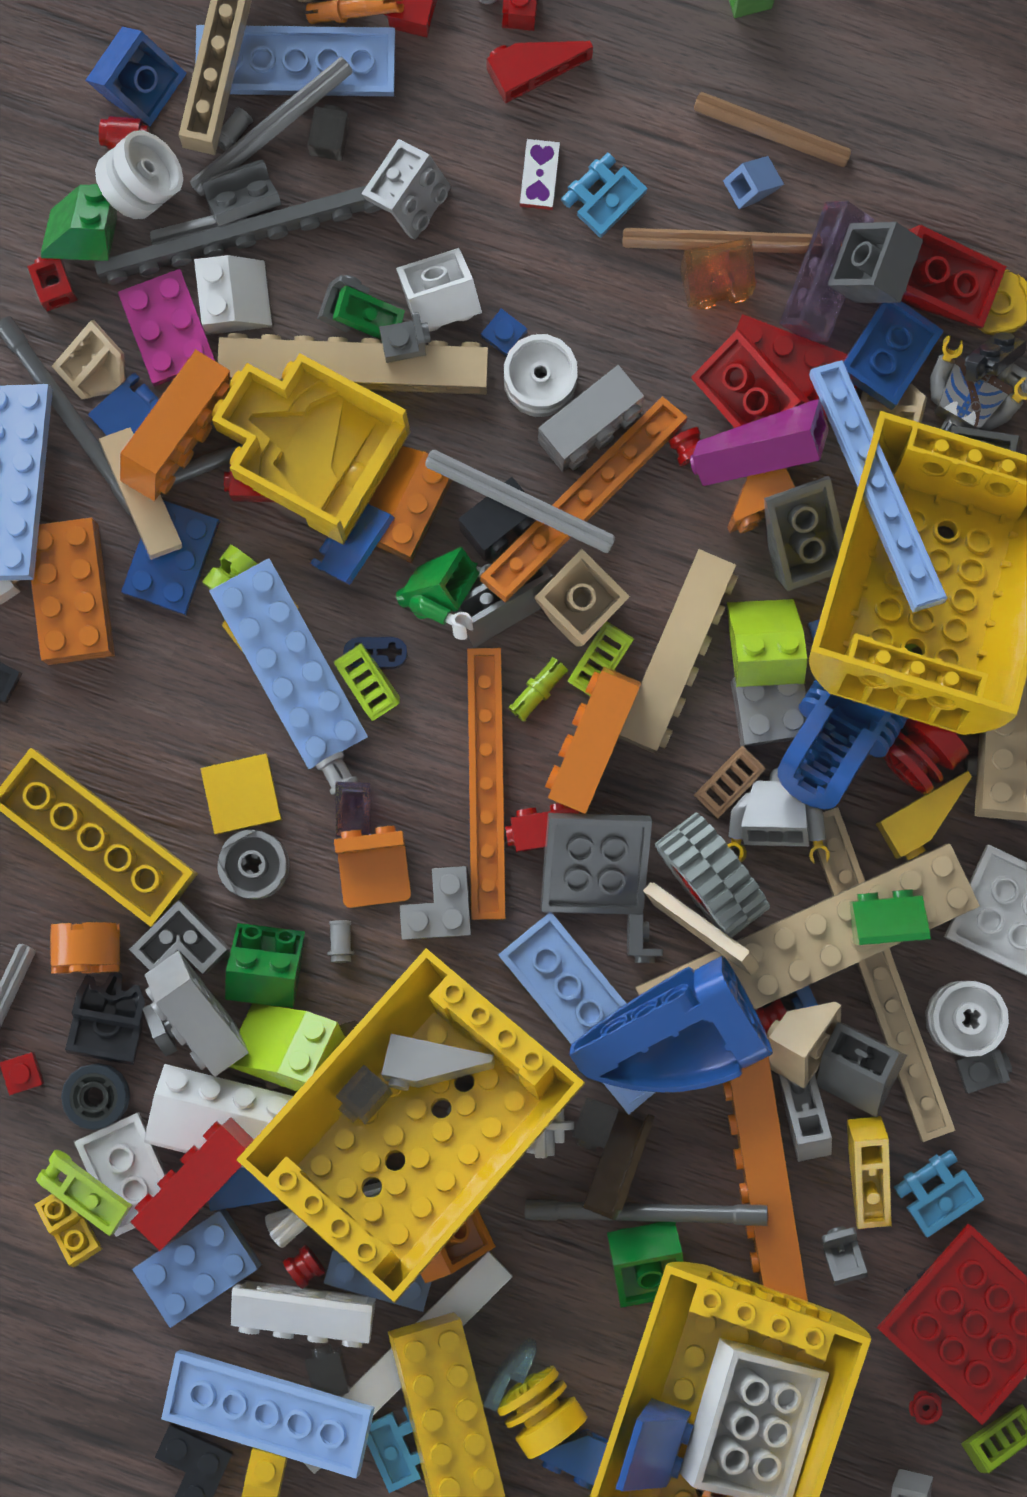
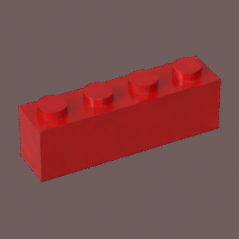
[130,1117,254,1251]

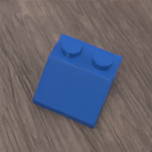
[85,26,187,127]

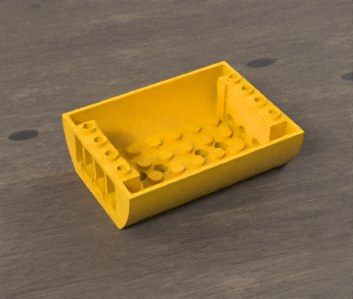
[236,948,585,1303]
[590,1262,871,1497]

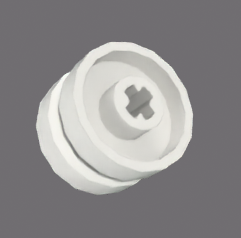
[95,131,183,219]
[504,334,577,417]
[925,981,1009,1057]

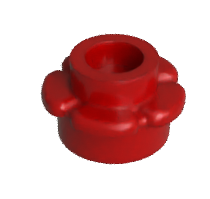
[909,1390,943,1425]

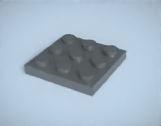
[540,813,652,914]

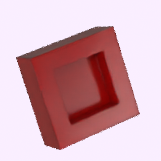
[0,1052,44,1096]

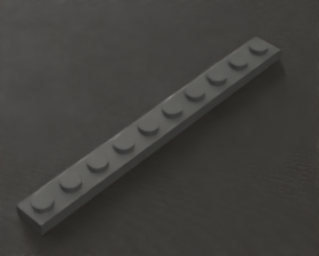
[94,185,382,285]

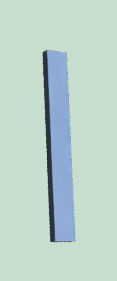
[809,360,947,613]

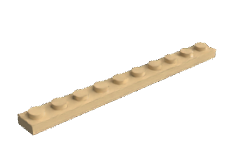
[816,807,955,1142]

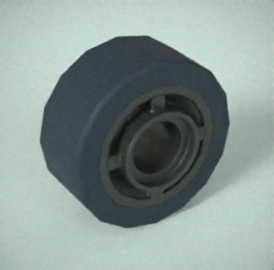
[61,1063,130,1130]

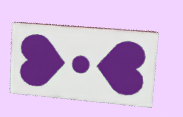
[520,139,560,210]

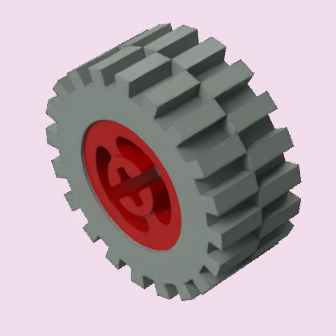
[655,812,770,938]

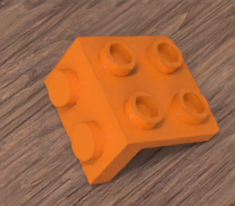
[334,826,411,908]

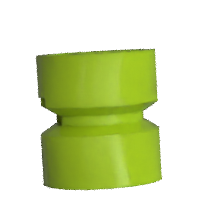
[202,544,257,590]

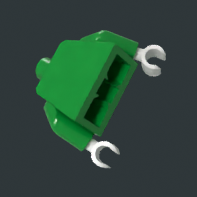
[396,547,492,640]

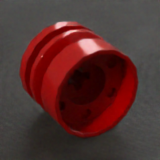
[883,718,969,795]

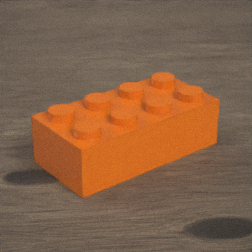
[120,349,230,501]
[31,517,115,665]
[545,667,642,814]

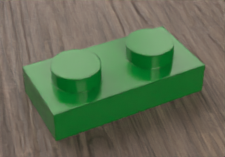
[333,285,405,339]

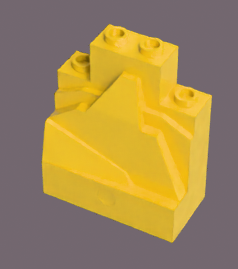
[212,353,411,545]

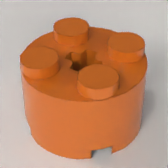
[50,922,120,974]

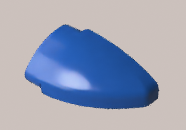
[569,955,773,1092]

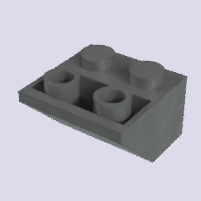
[817,1022,907,1117]

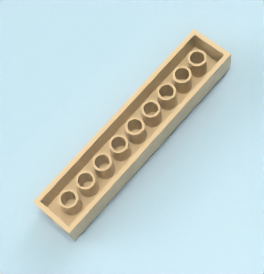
[636,843,980,1009]

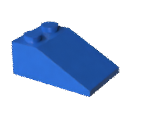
[616,1398,694,1491]

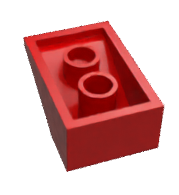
[901,225,1007,329]
[691,329,810,428]

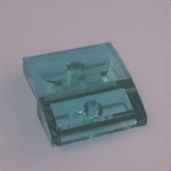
[483,1338,537,1412]

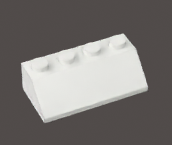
[144,1064,293,1168]
[231,1280,376,1348]

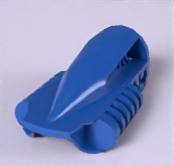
[777,680,908,809]

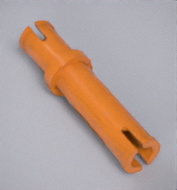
[306,0,404,25]

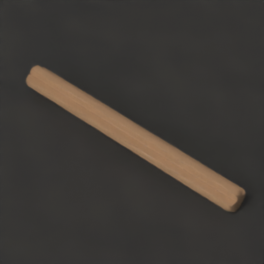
[622,228,821,254]

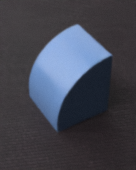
[723,156,784,209]

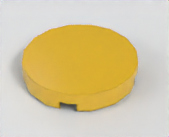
[978,270,1027,335]

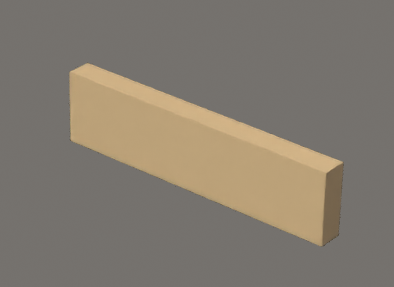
[99,427,182,560]
[643,882,759,976]

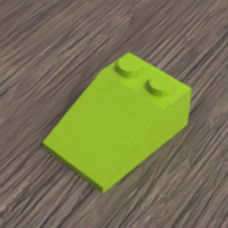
[726,599,808,687]
[229,1003,345,1091]

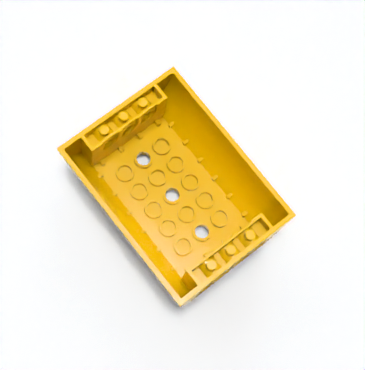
[809,411,1027,735]

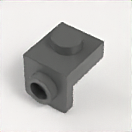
[317,275,370,333]
[822,1226,868,1286]

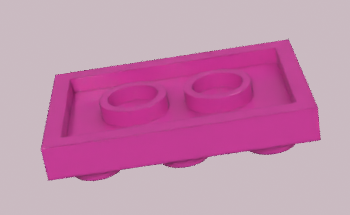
[118,269,215,387]

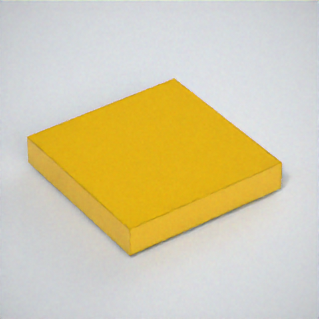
[200,753,282,835]

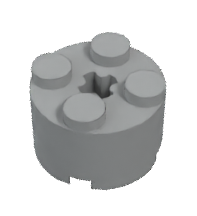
[217,830,290,900]

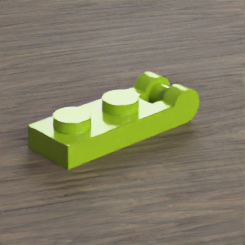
[36,1150,133,1236]

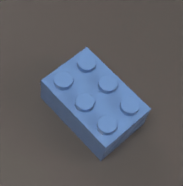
[132,1209,262,1328]

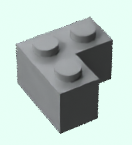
[400,866,471,940]
[129,900,231,974]

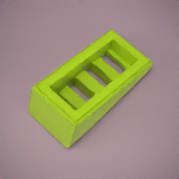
[568,621,634,696]
[334,643,400,721]
[961,1404,1027,1473]

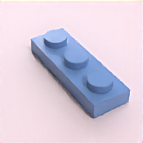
[323,1249,431,1312]

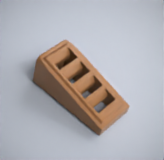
[693,746,766,819]

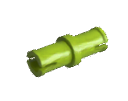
[508,657,568,722]

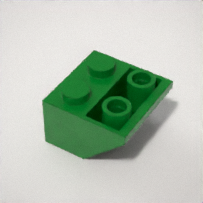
[225,923,305,1008]

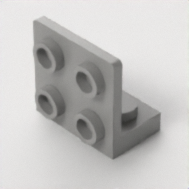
[361,139,451,240]

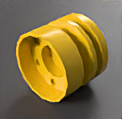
[494,1365,588,1459]

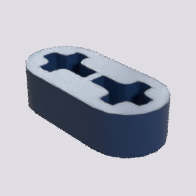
[343,637,408,669]

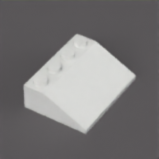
[680,1338,829,1497]

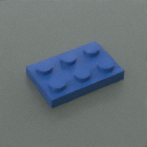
[843,301,944,411]
[121,500,220,616]

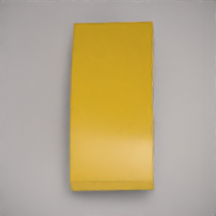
[35,1194,102,1268]

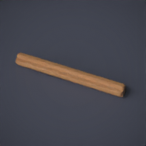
[694,92,851,167]

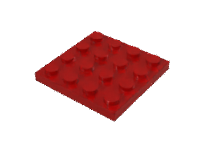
[877,1224,1027,1425]

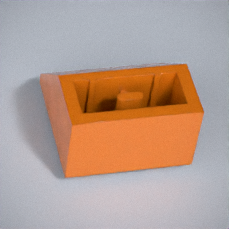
[727,468,795,534]

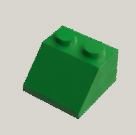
[41,184,117,261]
[849,889,931,945]
[607,1222,684,1308]

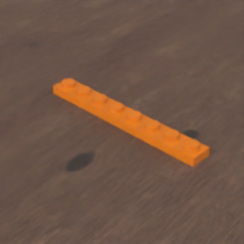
[480,396,687,603]
[467,648,505,920]

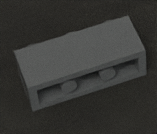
[453,564,553,648]

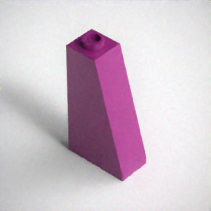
[690,399,829,486]

